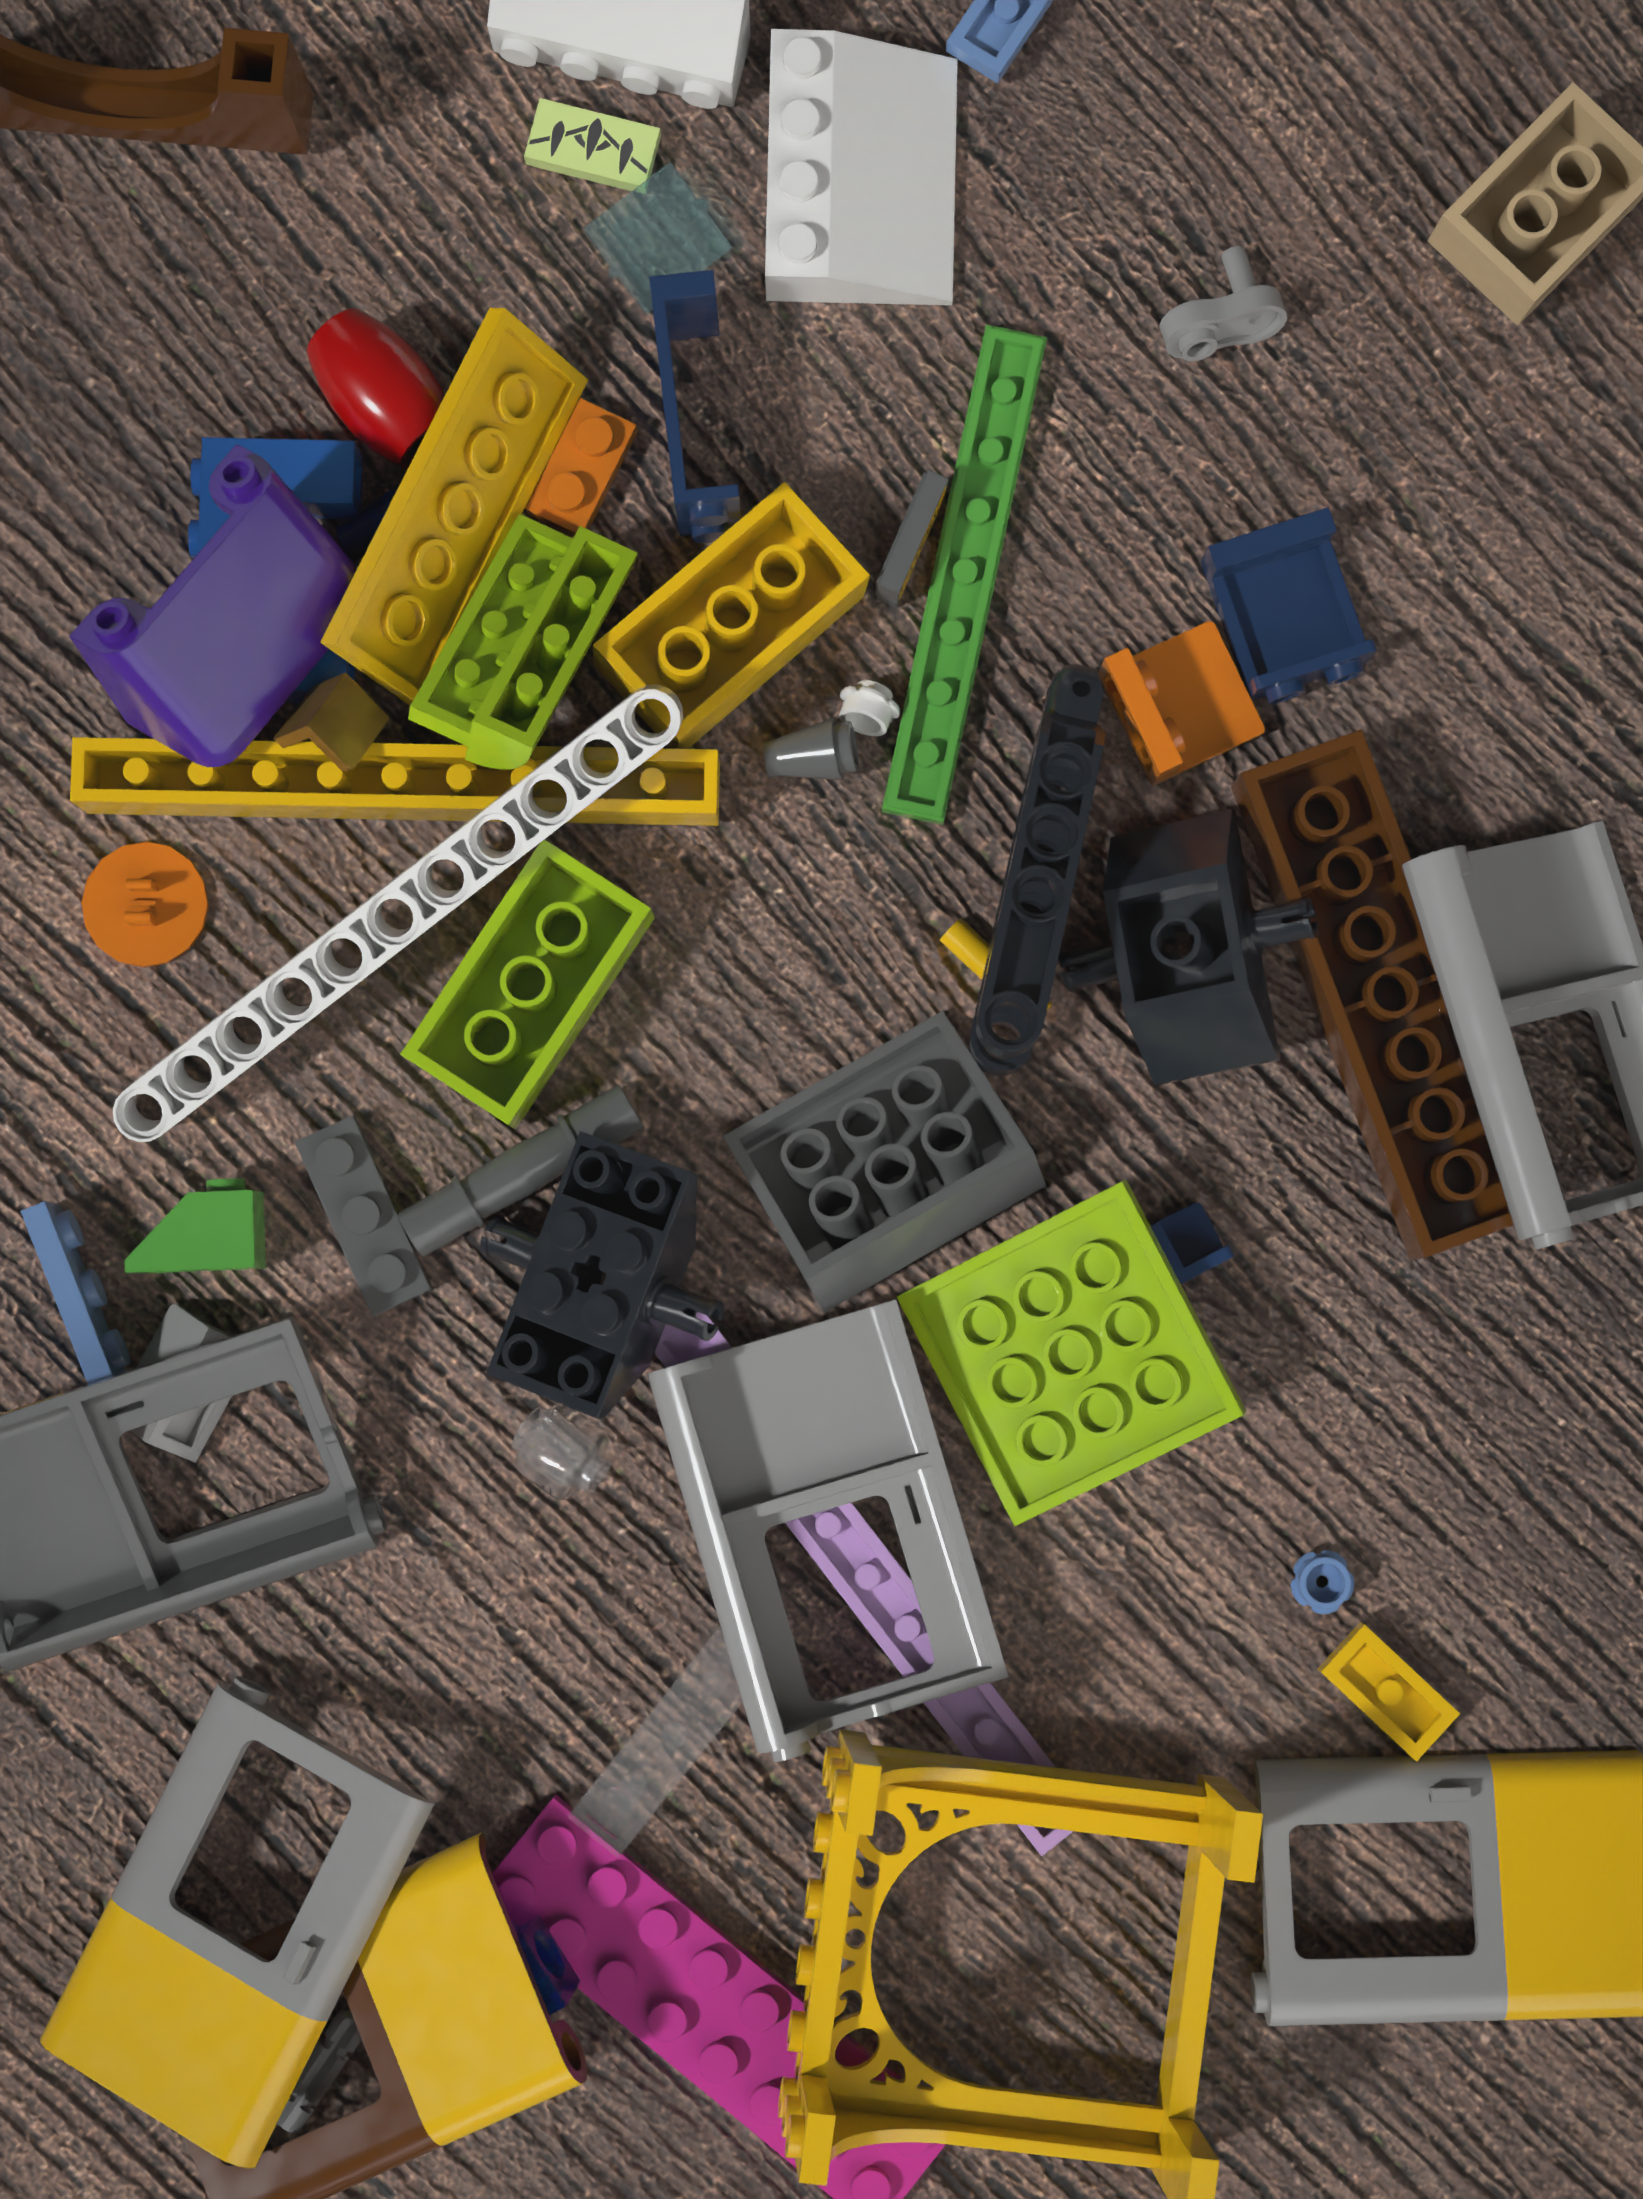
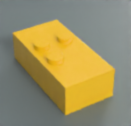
[593,482,870,749]

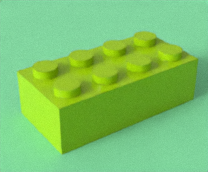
[400,839,655,1130]

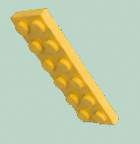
[320,307,588,705]

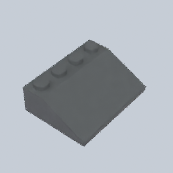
[723,1011,1046,1313]

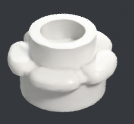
[839,680,900,736]

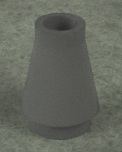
[763,717,859,780]

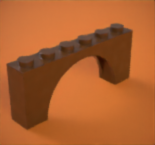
[0,28,314,155]

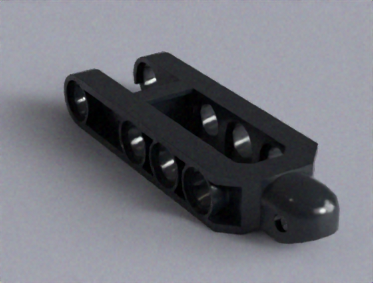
[969,664,1106,1076]

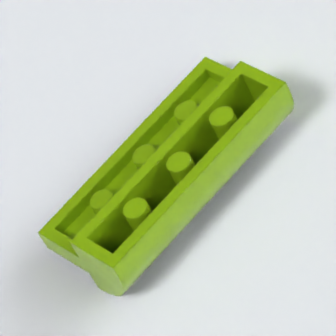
[408,513,638,770]

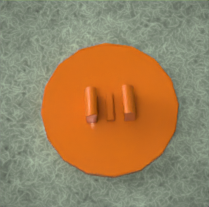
[81,841,209,968]

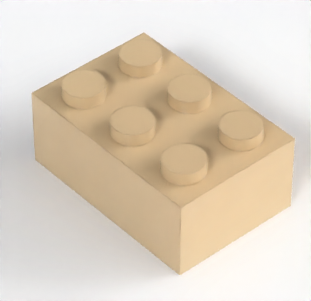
[1428,82,1643,326]

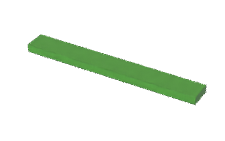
[882,325,1047,825]

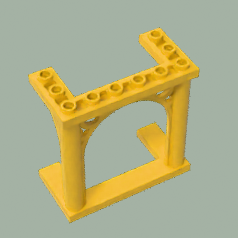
[778,1729,1263,2199]

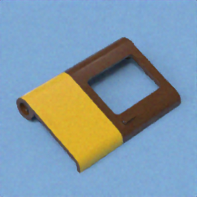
[185,1832,588,2199]

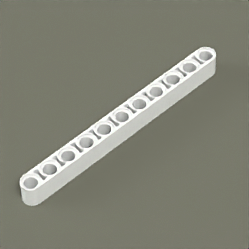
[113,684,683,1142]

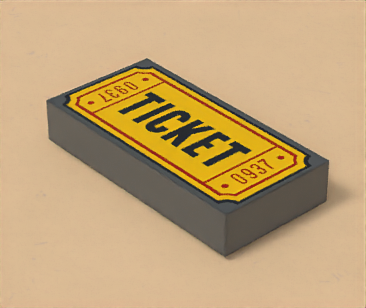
[875,470,948,608]

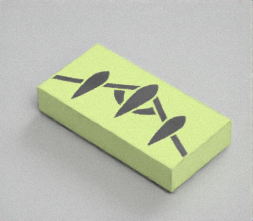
[524,98,661,195]

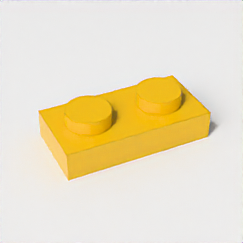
[1317,1622,1460,1762]

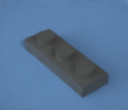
[295,1115,433,1316]

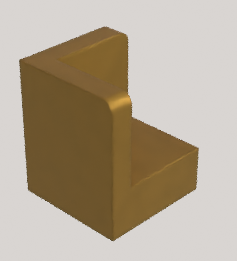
[274,672,390,772]

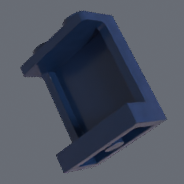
[1200,507,1377,705]

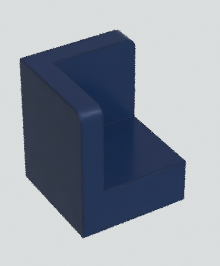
[1150,1203,1235,1284]

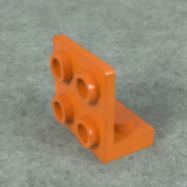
[1098,621,1265,786]

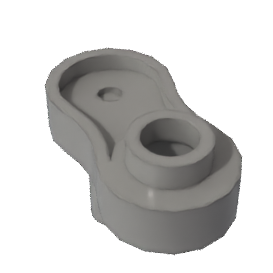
[1159,246,1287,361]

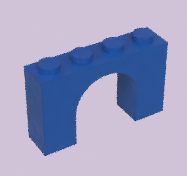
[188,437,364,703]

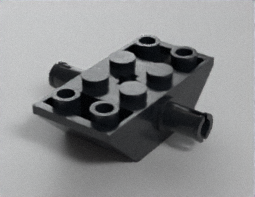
[1060,809,1319,1085]
[480,1131,724,1420]

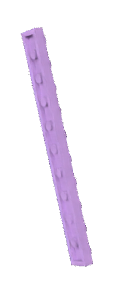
[655,1312,1073,1856]

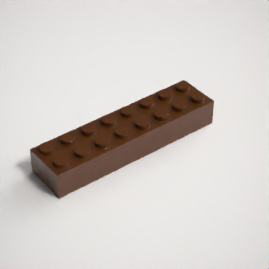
[1231,729,1513,1260]

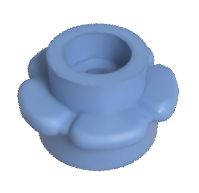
[1290,1550,1354,1614]

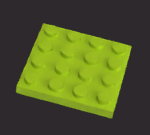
[897,1179,1246,1527]

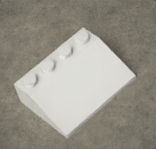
[765,29,958,305]

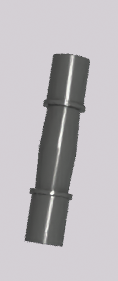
[397,1084,644,1258]

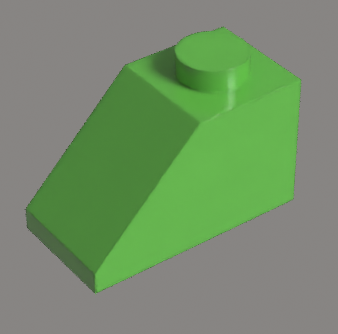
[125,1178,266,1274]

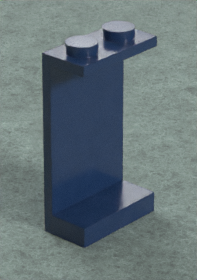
[649,270,741,543]

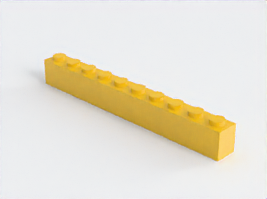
[70,737,720,826]

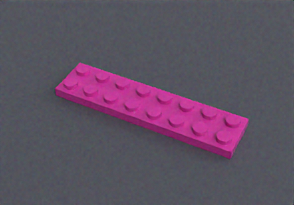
[492,1794,946,2199]

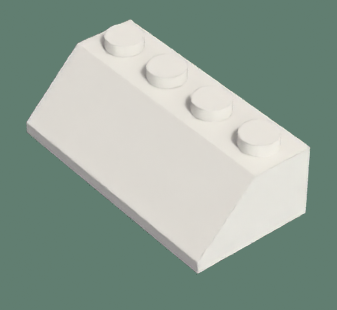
[487,0,751,109]

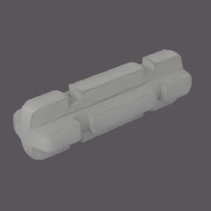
[277,2009,362,2134]

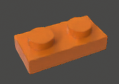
[525,398,638,537]

